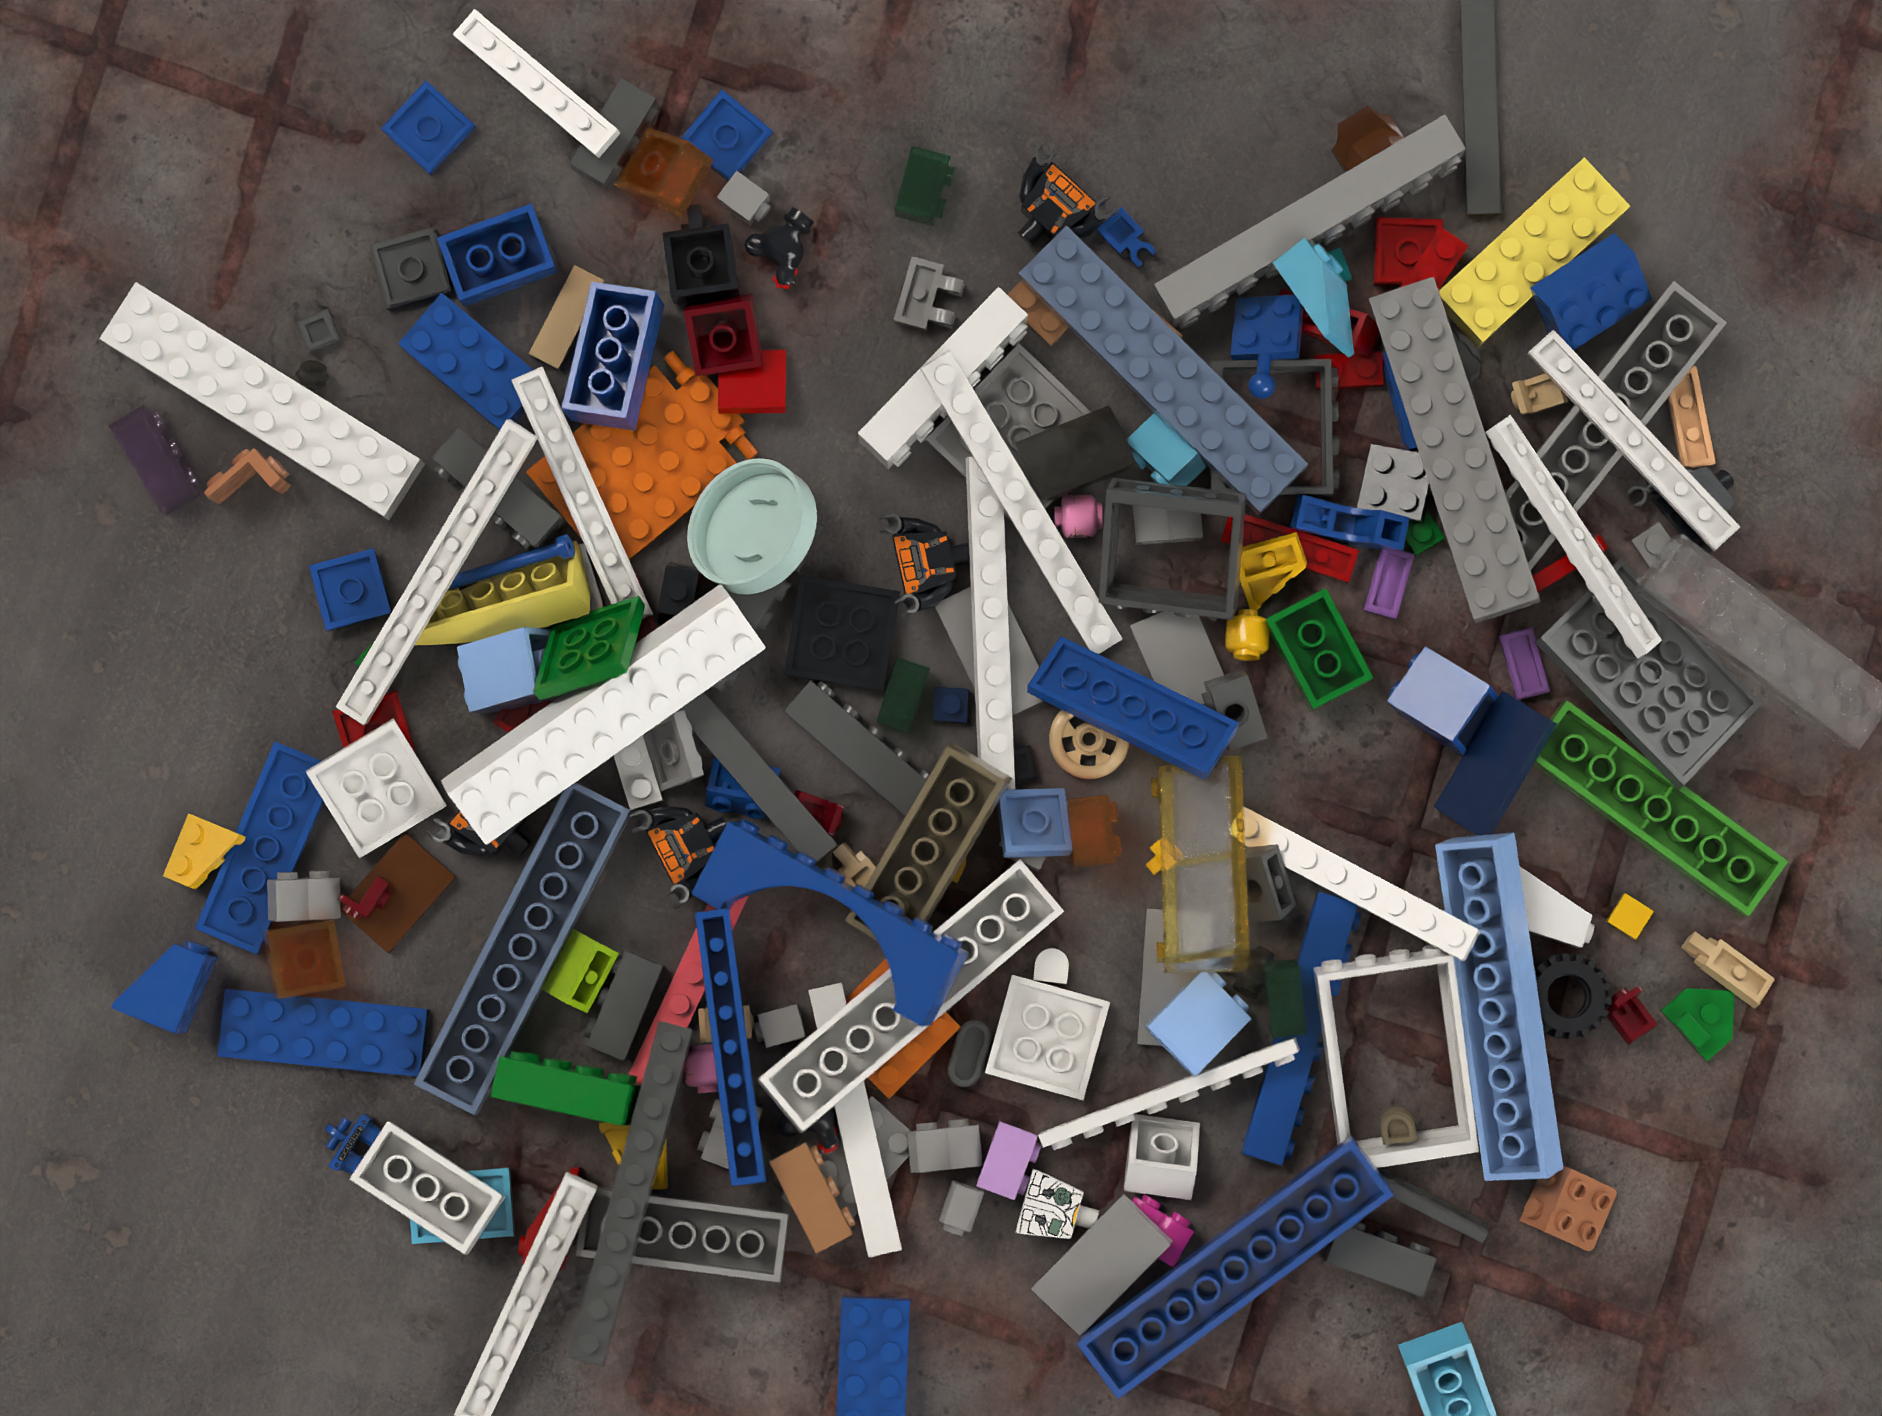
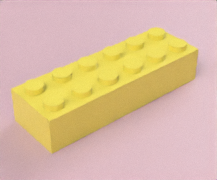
[1439,157,1630,348]

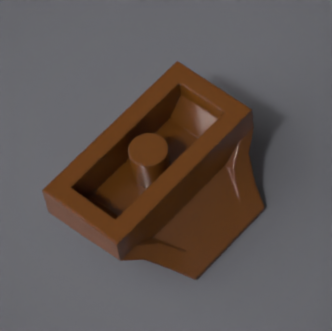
[1331,105,1404,172]

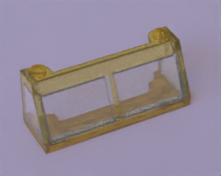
[1151,755,1250,973]

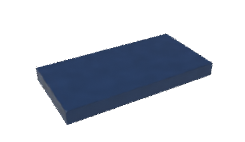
[1434,691,1557,836]

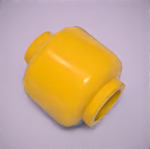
[1225,609,1269,661]

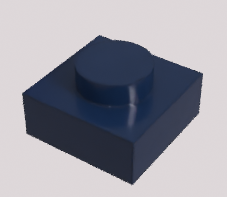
[933,687,969,723]

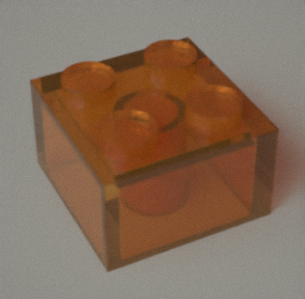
[615,127,714,218]
[1066,794,1122,869]
[262,919,346,999]

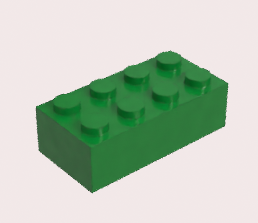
[491,1051,642,1126]

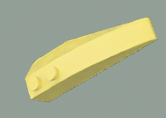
[415,541,591,645]

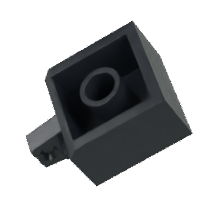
[663,204,740,304]

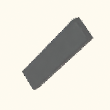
[1377,1167,1488,1243]

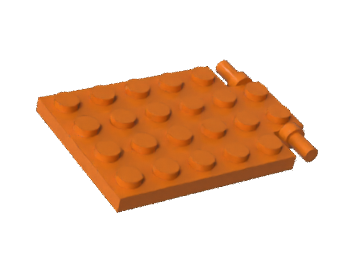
[526,351,759,561]

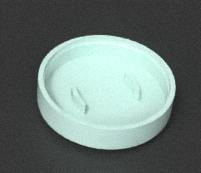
[687,458,817,594]

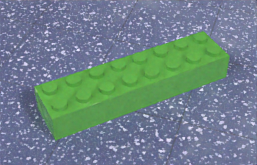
[1533,700,1788,917]

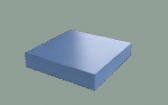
[997,788,1073,858]

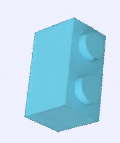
[1125,413,1206,486]

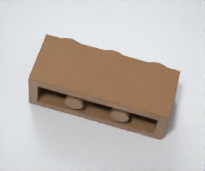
[769,1142,856,1254]

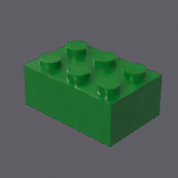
[1265,588,1373,712]

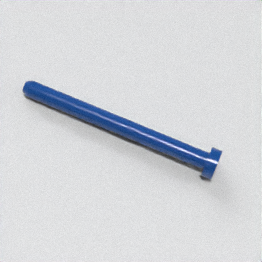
[447,534,575,591]

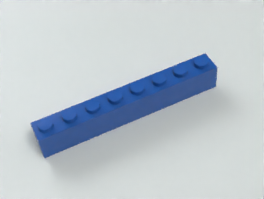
[1241,892,1362,1165]
[695,908,766,1187]

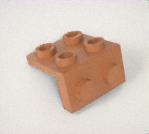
[204,448,292,504]
[1519,1166,1617,1251]

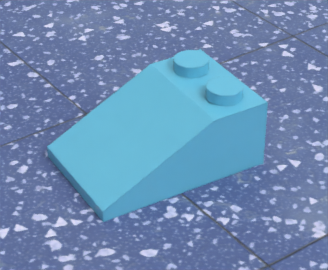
[1273,237,1354,358]
[1398,1322,1497,1416]

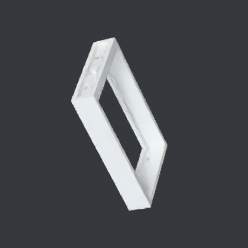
[1313,945,1479,1168]

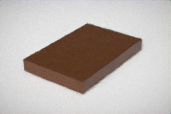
[340,832,456,953]

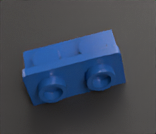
[705,756,781,819]

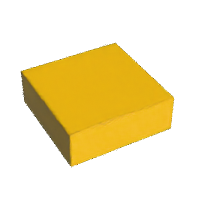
[1606,893,1654,940]

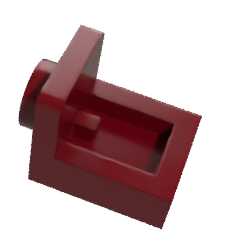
[794,790,843,837]
[338,876,393,920]
[1607,986,1658,1045]

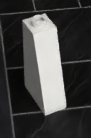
[1519,866,1595,948]

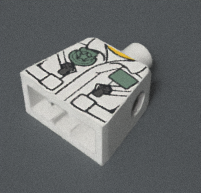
[1015,1168,1099,1239]

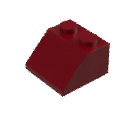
[684,293,762,377]

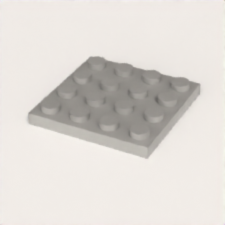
[926,343,1116,525]

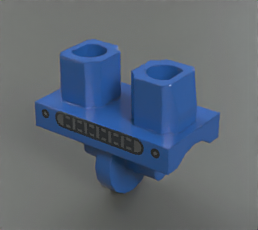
[325,1113,381,1174]

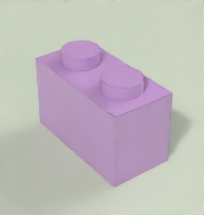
[976,1121,1042,1200]

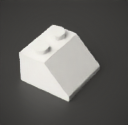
[1124,1114,1200,1200]

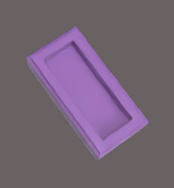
[1363,549,1415,619]
[1498,627,1550,700]

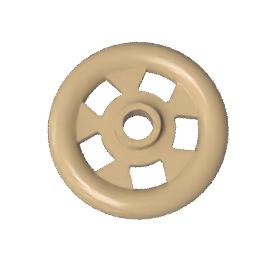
[1049,710,1129,779]

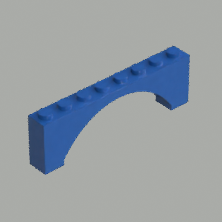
[691,819,969,1027]

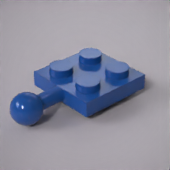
[1230,294,1304,399]

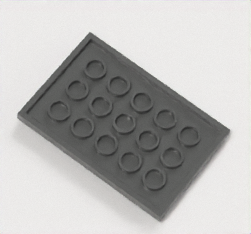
[1535,558,1762,790]

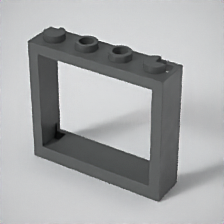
[1209,359,1339,498]
[1099,478,1247,621]

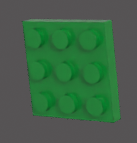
[533,596,645,700]

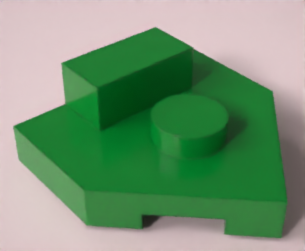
[1660,988,1735,1062]

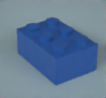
[437,203,558,307]
[1530,233,1652,351]

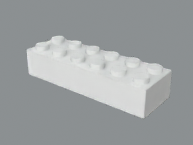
[858,287,1028,469]

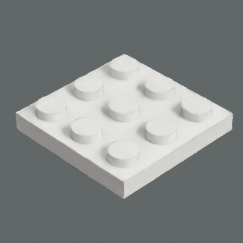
[306,718,447,858]
[985,975,1110,1100]

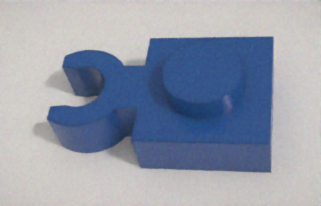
[1096,207,1156,269]

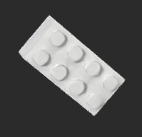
[350,1121,506,1254]

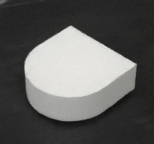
[1033,948,1069,984]

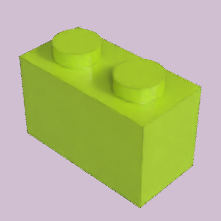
[542,929,619,1014]

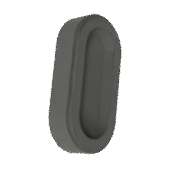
[948,1020,991,1087]

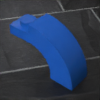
[1290,495,1410,551]

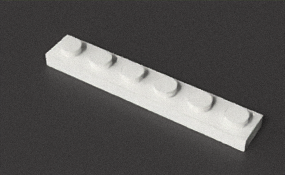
[453,9,620,158]

